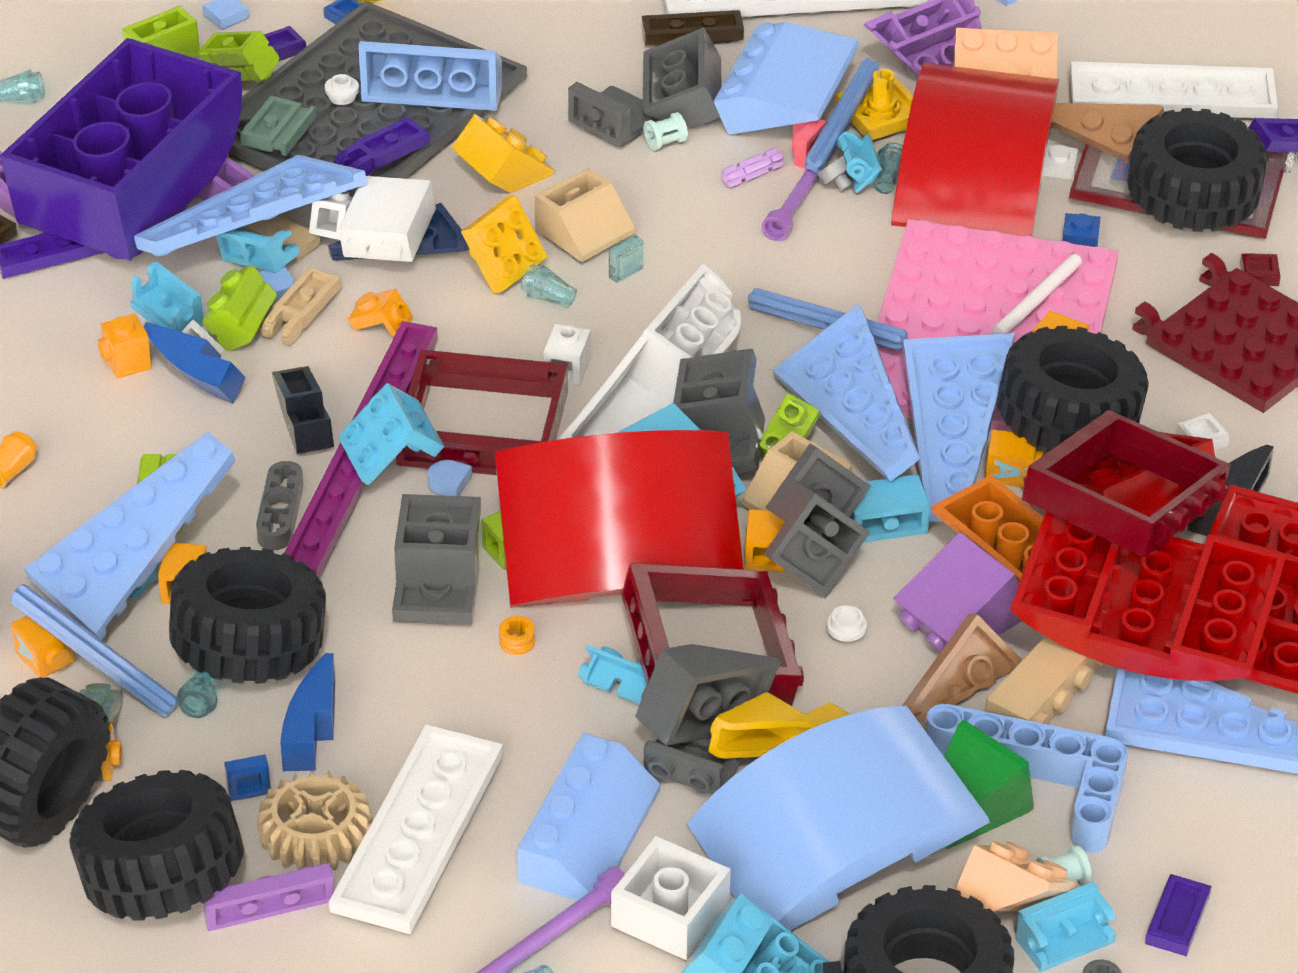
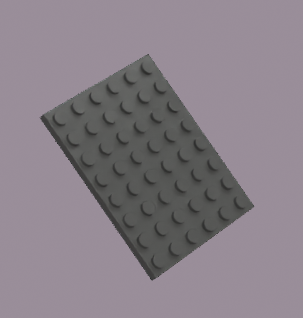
[229,1,527,197]

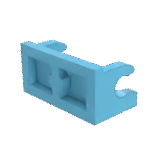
[216,228,300,273]
[130,261,204,332]
[1016,881,1116,972]

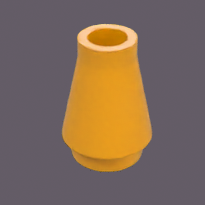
[0,431,37,488]

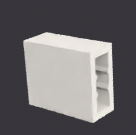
[338,176,436,262]

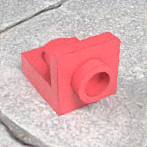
[792,119,827,169]

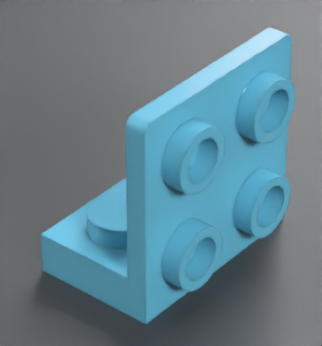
[339,383,445,485]

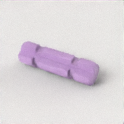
[721,148,784,188]

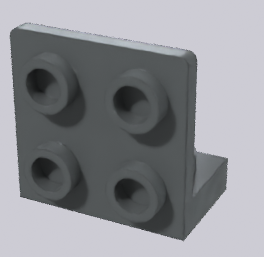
[568,82,659,147]

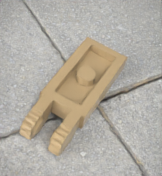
[261,267,342,345]

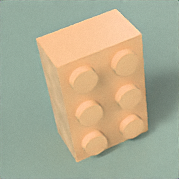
[953,28,1058,79]

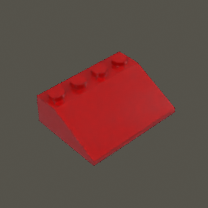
[1023,432,1215,517]

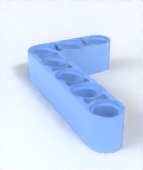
[926,704,1128,853]

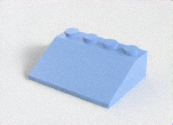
[713,22,859,135]

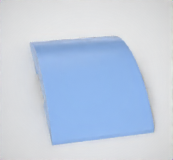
[687,706,990,931]

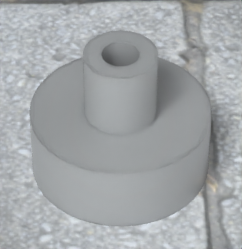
[817,155,853,191]

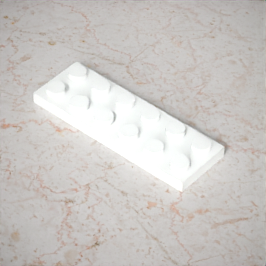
[1070,61,1278,119]
[329,724,503,934]

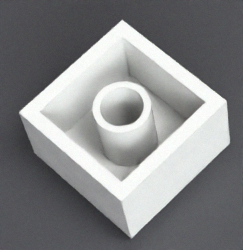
[611,836,731,960]

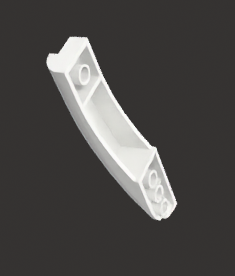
[558,264,741,440]

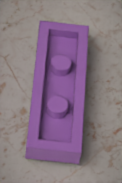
[203,863,334,932]

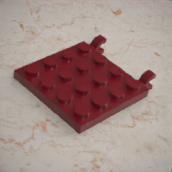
[1132,253,1298,413]

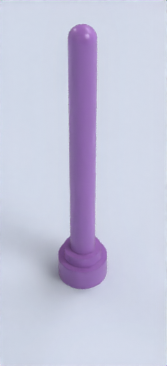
[762,144,838,241]
[476,866,625,973]

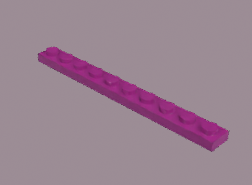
[284,321,438,578]

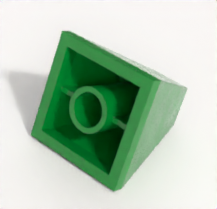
[944,719,1034,849]

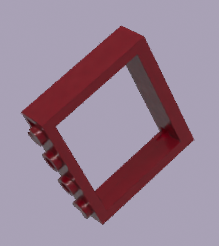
[396,349,568,475]
[1022,410,1231,557]
[621,563,804,706]

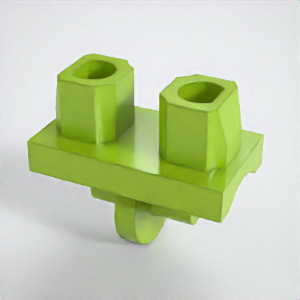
[760,393,822,458]

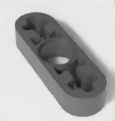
[256,461,303,550]

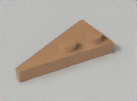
[1051,103,1164,164]
[902,614,1022,723]

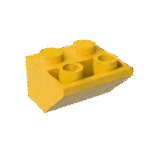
[451,114,555,193]

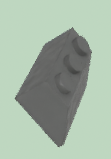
[643,28,722,128]

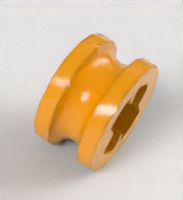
[499,616,535,655]

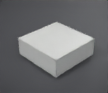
[1177,413,1230,450]

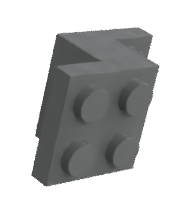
[673,348,765,473]
[764,443,871,597]
[392,494,481,625]

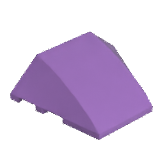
[864,0,982,78]

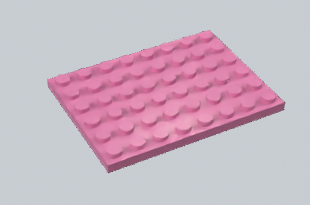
[877,219,1119,432]

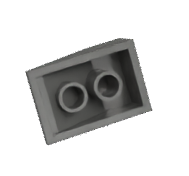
[635,644,781,746]

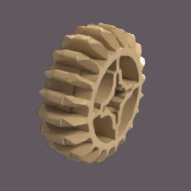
[257,770,372,871]

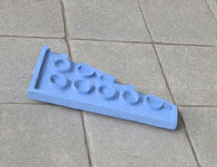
[134,155,367,256]
[772,304,920,482]
[903,333,1015,522]
[24,432,235,640]
[1105,668,1298,774]

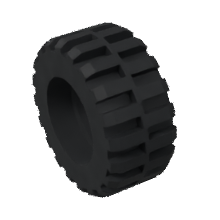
[1127,108,1268,232]
[997,326,1149,454]
[169,547,326,684]
[0,677,111,848]
[69,770,244,921]
[843,885,1014,973]

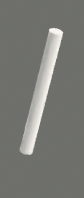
[992,254,1082,334]

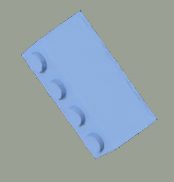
[359,41,502,111]
[517,733,660,901]

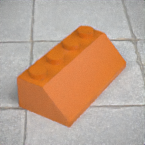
[932,475,1044,583]

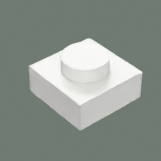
[1042,145,1078,180]

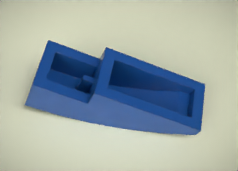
[144,322,246,403]
[280,653,336,771]

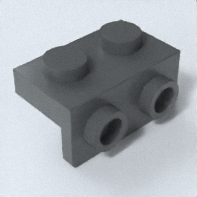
[644,738,741,794]

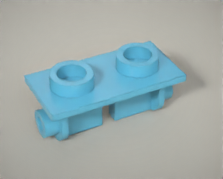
[837,131,882,193]
[578,645,647,705]

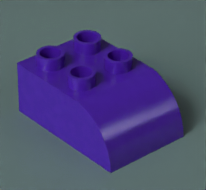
[0,38,242,261]

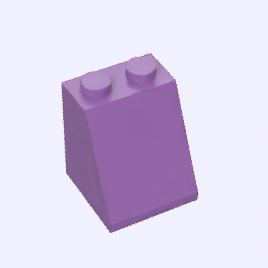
[893,532,1022,654]

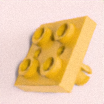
[835,69,913,140]
[461,195,548,294]

